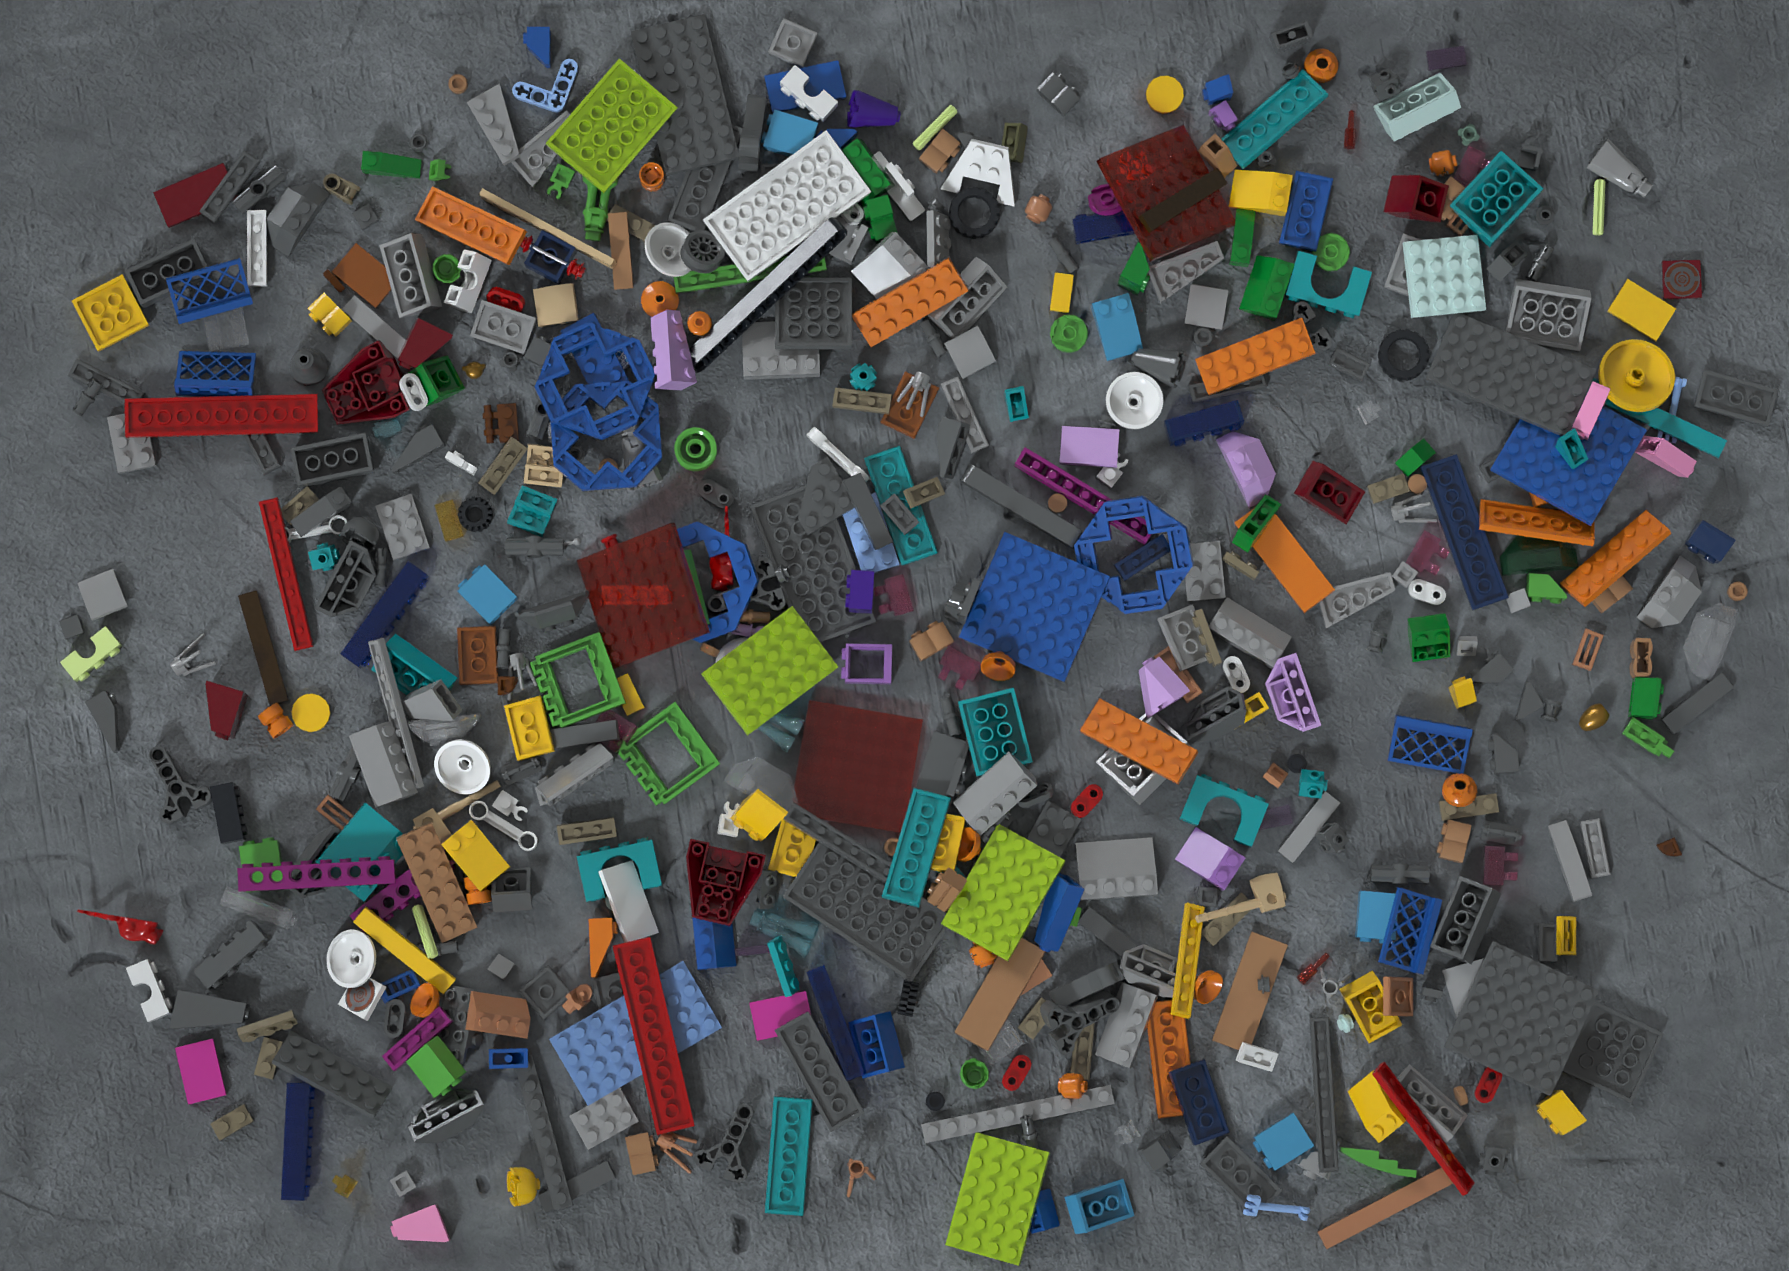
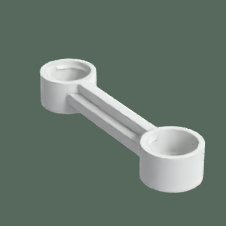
[806,427,870,483]
[285,515,347,543]
[469,801,538,851]

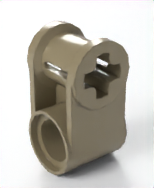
[323,174,361,205]

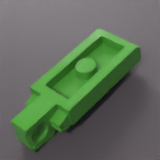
[1622,717,1674,758]

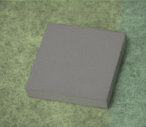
[768,18,818,68]

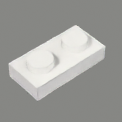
[1236,1042,1278,1072]

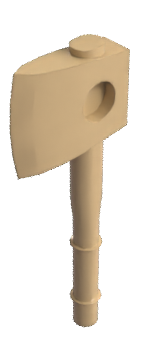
[413,780,501,844]
[1195,873,1286,923]

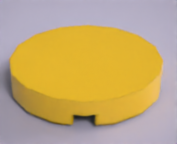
[1146,76,1184,114]
[291,694,331,732]

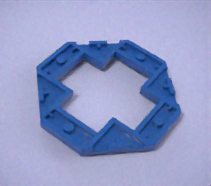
[535,322,656,440]
[551,381,662,491]
[1074,496,1194,614]
[640,521,759,643]

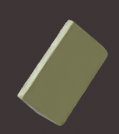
[1002,123,1028,163]

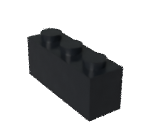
[210,782,248,844]

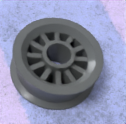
[680,230,725,273]

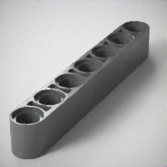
[960,464,1083,549]

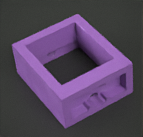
[841,643,892,685]

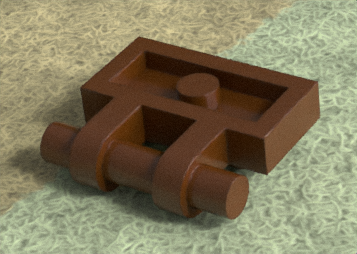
[482,403,519,444]

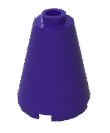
[847,90,901,128]

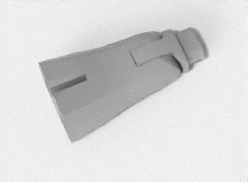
[1586,139,1653,197]
[621,425,663,491]

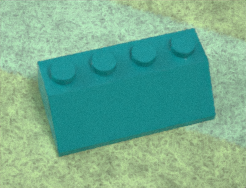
[371,633,457,695]

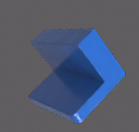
[1030,1189,1060,1234]

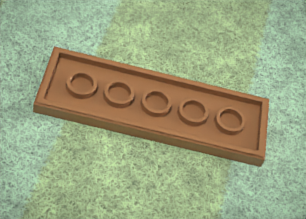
[1212,931,1288,1050]
[954,938,1046,1052]

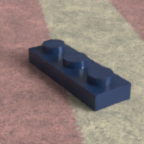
[1114,534,1171,581]

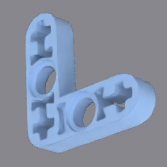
[512,59,578,113]

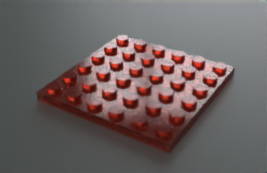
[1096,124,1235,262]
[577,523,710,669]
[791,700,923,833]

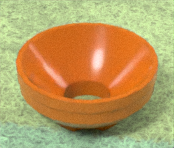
[1304,49,1338,83]
[981,651,1016,681]
[1442,773,1477,807]
[957,827,981,862]
[1194,970,1223,1004]
[410,983,440,1018]

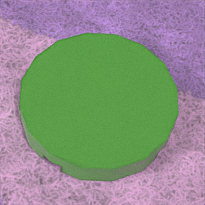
[1311,233,1350,272]
[1050,314,1088,353]

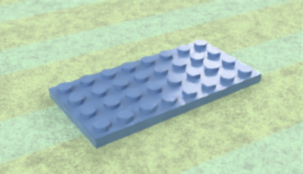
[549,961,722,1106]

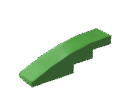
[1338,1147,1417,1178]

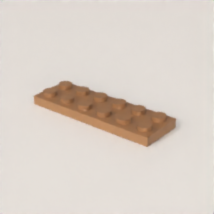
[396,822,477,943]

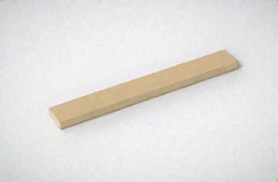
[479,188,617,269]

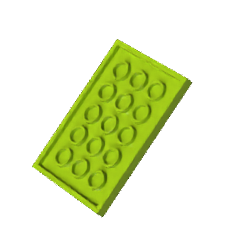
[546,58,678,193]
[701,606,838,736]
[941,824,1066,961]
[945,1133,1050,1266]

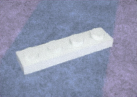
[247,210,267,287]

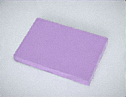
[1060,426,1119,468]

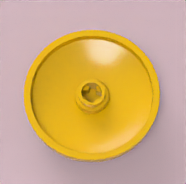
[1598,339,1675,412]

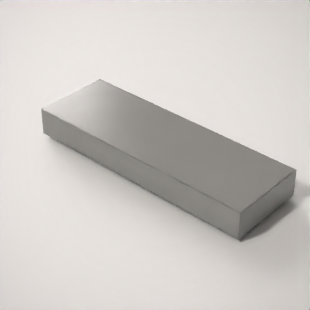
[1580,818,1611,878]

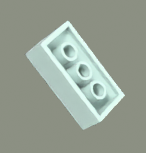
[1373,73,1461,141]

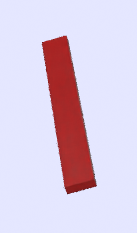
[259,497,314,651]
[1372,1062,1475,1196]

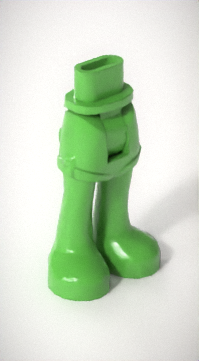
[582,176,619,241]

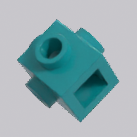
[849,363,877,391]
[308,542,340,571]
[1298,769,1328,799]

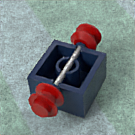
[520,230,586,284]

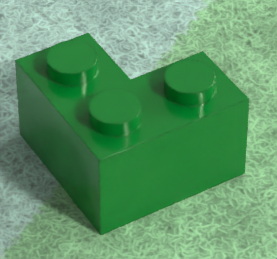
[863,195,898,244]

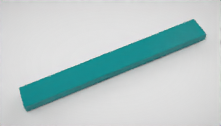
[1586,378,1727,458]

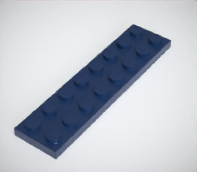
[1420,454,1509,611]

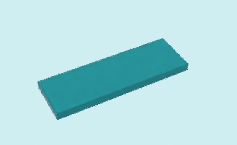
[1221,69,1328,169]
[864,446,938,566]
[882,788,951,908]
[765,1097,813,1216]

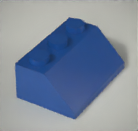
[692,918,737,970]
[848,1011,905,1078]

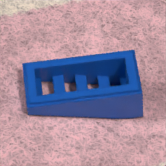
[381,969,421,1004]

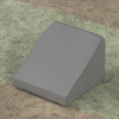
[1506,588,1531,613]
[488,954,515,980]

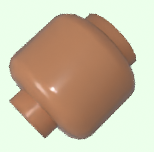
[1025,194,1053,224]

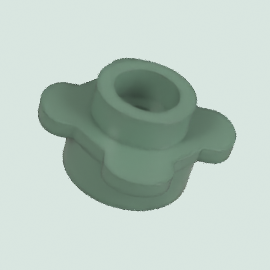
[1457,124,1480,146]

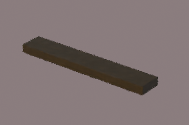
[1138,168,1228,233]
[238,590,289,706]

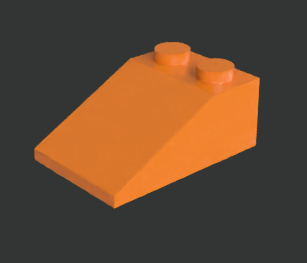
[589,918,618,978]

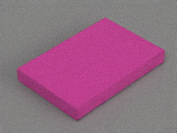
[749,991,811,1041]
[175,1039,227,1105]

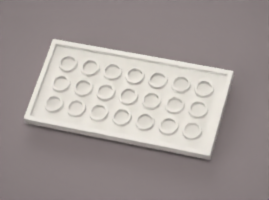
[703,130,871,282]

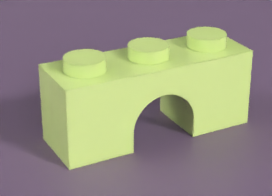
[60,626,122,682]

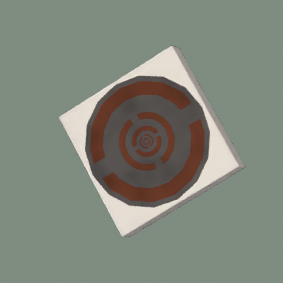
[338,978,386,1021]

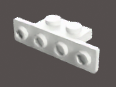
[874,151,925,221]

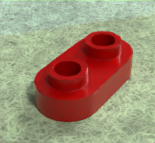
[487,287,525,312]
[1070,784,1103,818]
[1002,1055,1031,1091]
[1474,1067,1502,1103]

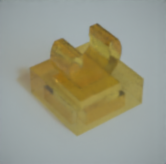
[332,1174,358,1198]

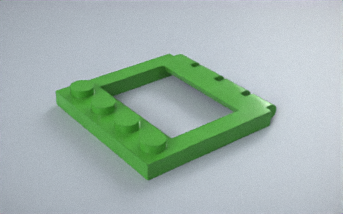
[530,632,626,728]
[616,702,720,806]

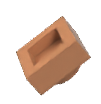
[1263,763,1288,788]

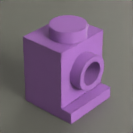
[1208,100,1238,132]

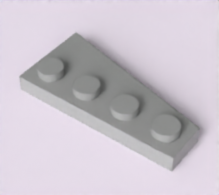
[467,83,520,166]
[511,110,570,188]
[1148,241,1224,304]
[1319,572,1395,629]

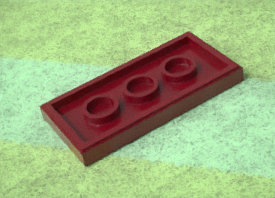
[153,163,238,228]

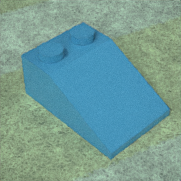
[1091,293,1143,361]
[1064,1179,1135,1234]

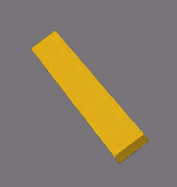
[1171,903,1205,1019]
[353,906,456,994]

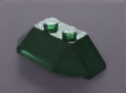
[1500,535,1578,576]

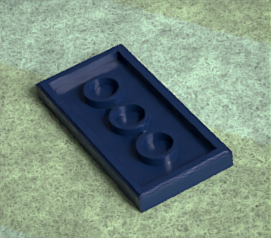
[1168,1059,1230,1146]

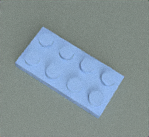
[843,492,899,573]

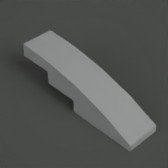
[1548,820,1592,902]

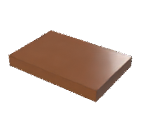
[332,243,392,308]
[880,371,939,439]
[457,626,498,685]

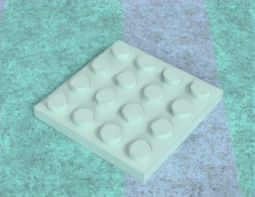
[1402,235,1486,318]

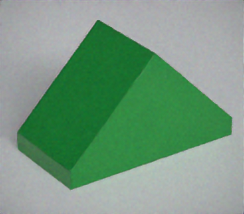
[1395,438,1436,477]

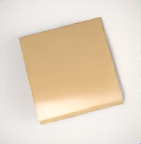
[533,283,579,327]
[524,443,564,488]

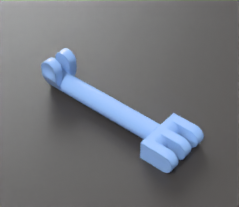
[1657,377,1687,444]
[1243,1195,1310,1221]

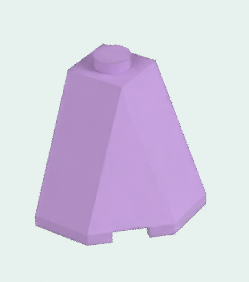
[1139,657,1190,718]

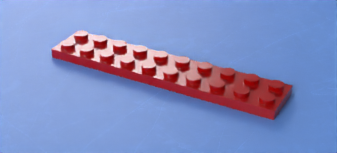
[125,394,319,438]
[612,937,695,1135]

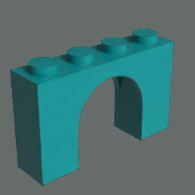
[1285,251,1372,319]
[1179,774,1269,848]
[576,837,663,903]

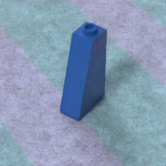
[1034,873,1084,952]

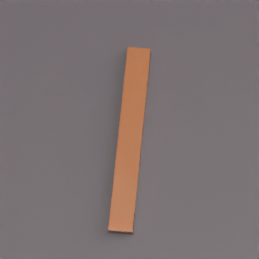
[1317,1168,1453,1249]

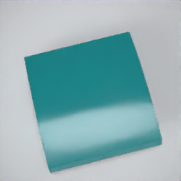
[507,485,558,537]

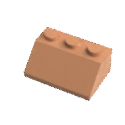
[465,991,530,1039]

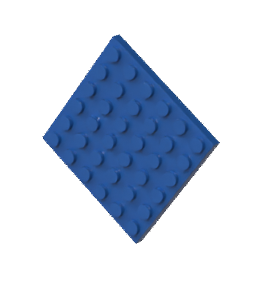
[1490,396,1647,526]
[959,532,1110,682]

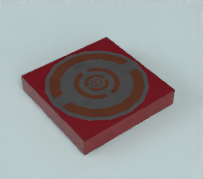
[1661,260,1702,299]

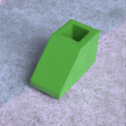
[1526,573,1567,604]

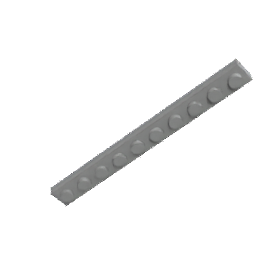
[921,1085,1115,1143]

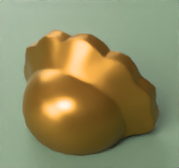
[462,362,486,379]

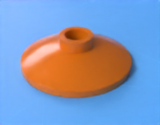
[641,281,679,317]

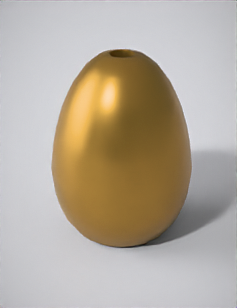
[1579,703,1610,731]

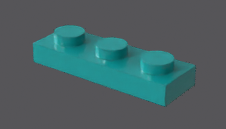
[767,936,800,997]

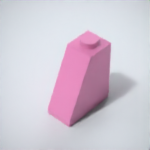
[1571,381,1610,440]
[1635,436,1697,478]
[390,1204,450,1242]

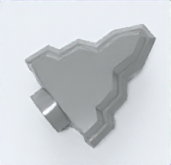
[1294,1141,1331,1181]

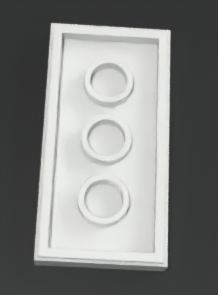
[599,860,659,943]

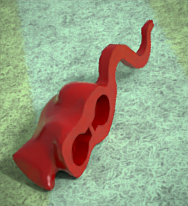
[709,506,733,592]
[77,909,163,944]

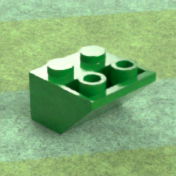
[1407,613,1450,662]
[1628,677,1664,720]

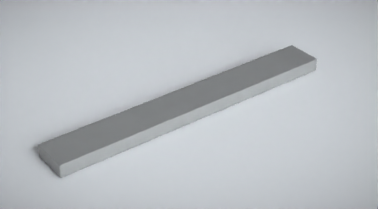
[368,638,424,789]

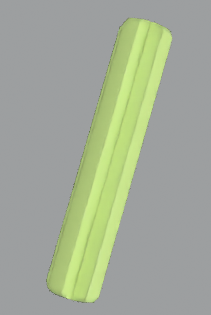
[913,105,957,150]
[1593,179,1605,236]
[412,904,438,959]

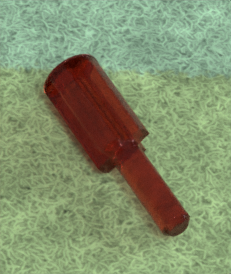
[1344,110,1356,149]
[1296,953,1329,985]

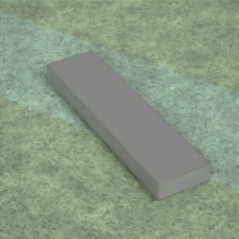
[342,295,406,358]
[941,376,989,454]
[1278,791,1340,863]

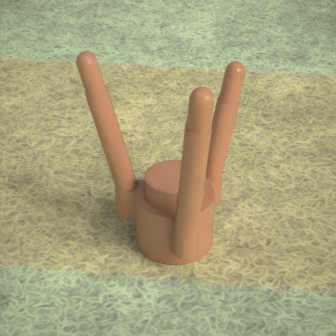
[656,1132,697,1174]
[847,1159,876,1197]

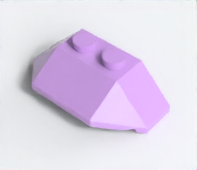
[1216,431,1276,508]
[1265,653,1321,732]

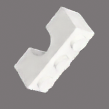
[780,65,838,122]
[444,250,492,313]
[126,959,173,1022]

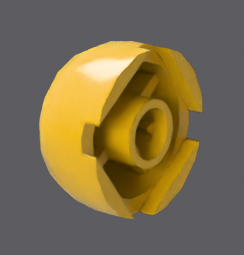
[507,1167,540,1207]

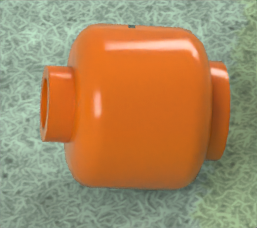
[1429,150,1458,176]
[687,311,712,337]
[969,942,997,968]
[1058,1073,1088,1099]

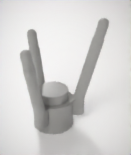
[897,372,931,417]
[1391,493,1437,523]
[170,633,216,676]
[507,653,538,701]
[1320,967,1353,998]

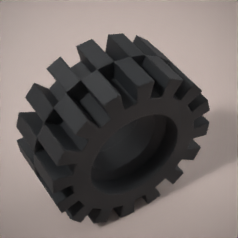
[458,496,493,532]
[897,980,919,1017]

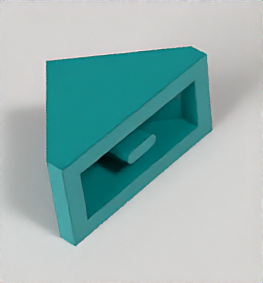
[1004,386,1029,422]
[1555,428,1588,469]

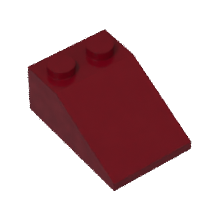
[1294,461,1365,525]

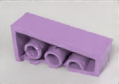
[651,310,697,390]

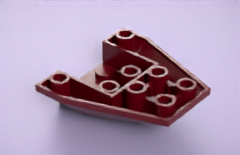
[322,340,410,425]
[686,839,766,926]

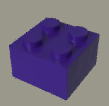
[845,570,874,614]

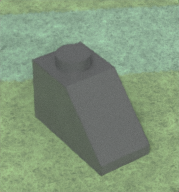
[1487,241,1528,282]

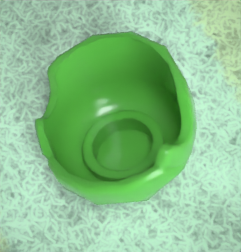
[432,254,461,283]
[960,1058,989,1089]

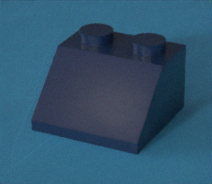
[1685,520,1736,564]

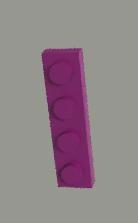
[382,1006,453,1071]

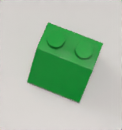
[409,355,465,407]

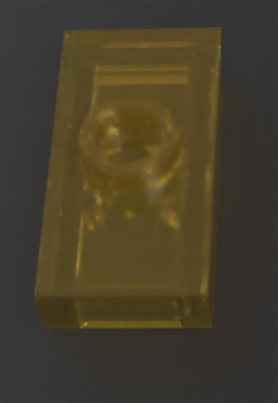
[434,499,464,542]

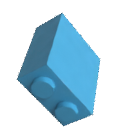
[761,109,818,157]
[458,564,518,625]
[1355,891,1398,944]
[1253,1113,1314,1171]

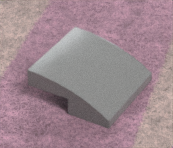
[1184,284,1228,330]
[944,326,996,380]
[77,569,128,621]

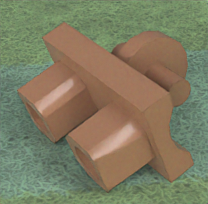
[562,984,593,1014]

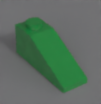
[361,151,422,179]
[1229,209,1255,268]
[1232,494,1282,553]

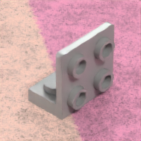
[828,216,869,265]

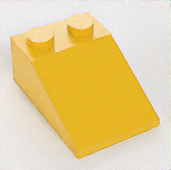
[1229,170,1293,216]
[730,789,788,842]
[441,820,510,892]
[1339,971,1402,1043]
[1347,1070,1406,1143]
[1536,1090,1587,1135]

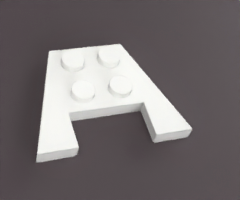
[941,139,1015,207]

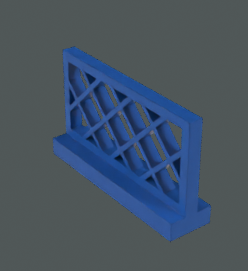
[166,258,253,324]
[174,351,256,397]
[1388,715,1473,774]
[1378,887,1442,975]

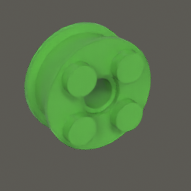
[674,427,717,471]

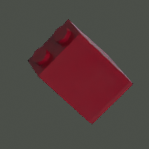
[1383,175,1449,222]
[396,318,453,370]
[205,681,248,741]

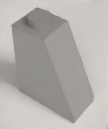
[401,679,462,721]

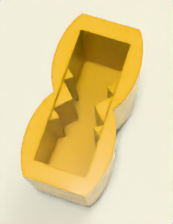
[308,293,352,337]

